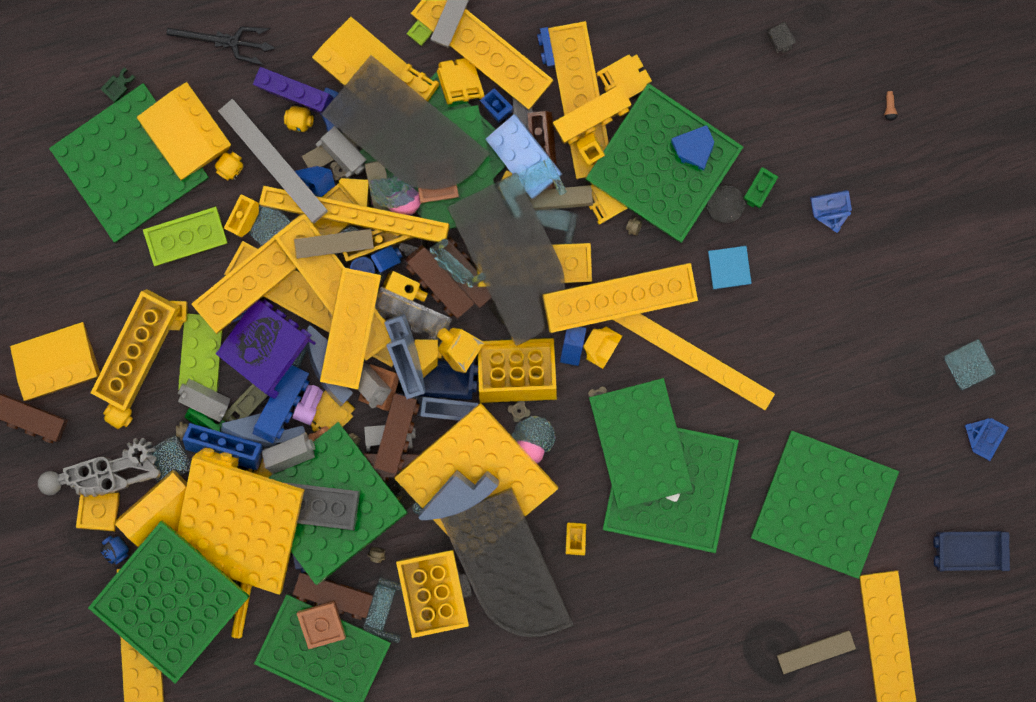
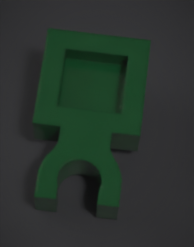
[101,67,136,103]

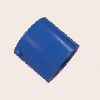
[350,257,378,274]

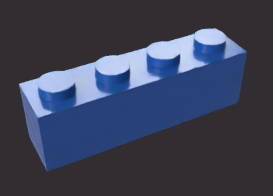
[252,365,310,444]
[182,423,263,471]

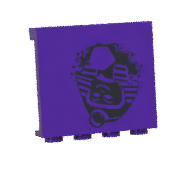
[216,300,316,399]

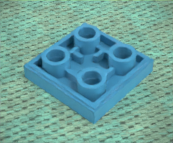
[708,246,752,289]

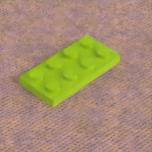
[143,207,228,267]
[178,314,223,392]

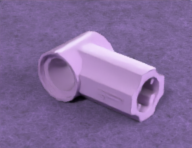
[292,385,323,425]

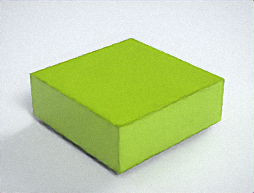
[407,20,433,46]

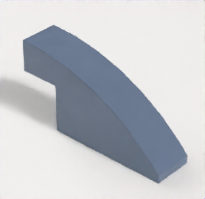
[384,314,425,399]
[306,325,353,407]
[400,394,479,421]
[221,414,305,448]
[418,470,499,520]

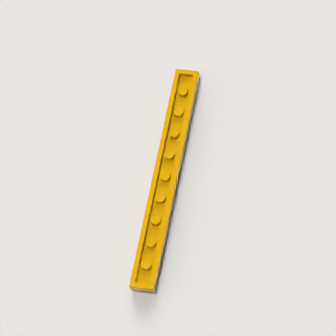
[259,186,450,244]
[612,313,775,410]

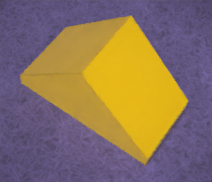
[339,178,370,207]
[565,523,586,555]

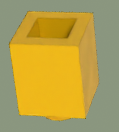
[576,132,605,165]

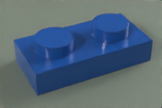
[537,27,555,69]

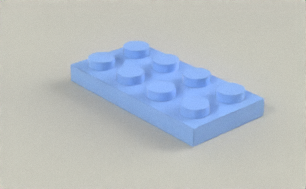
[486,114,562,199]

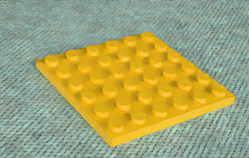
[394,403,558,561]
[177,455,304,595]

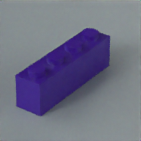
[253,67,334,116]

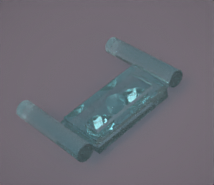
[498,157,567,218]
[515,209,578,244]
[430,239,486,287]
[363,577,402,643]

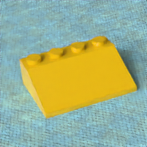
[312,17,407,109]
[137,82,231,180]
[10,322,100,401]
[478,338,557,403]
[115,469,187,547]
[396,550,469,638]

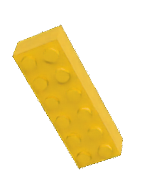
[91,289,181,411]

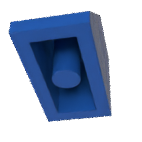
[479,88,513,123]
[295,166,335,197]
[371,245,403,274]
[560,327,586,366]

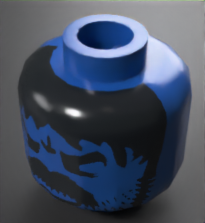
[100,536,129,565]

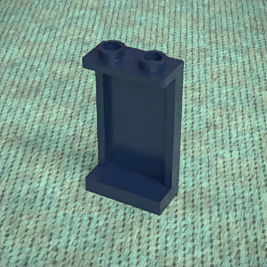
[403,359,478,400]
[933,531,1010,572]

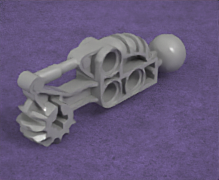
[38,438,161,497]

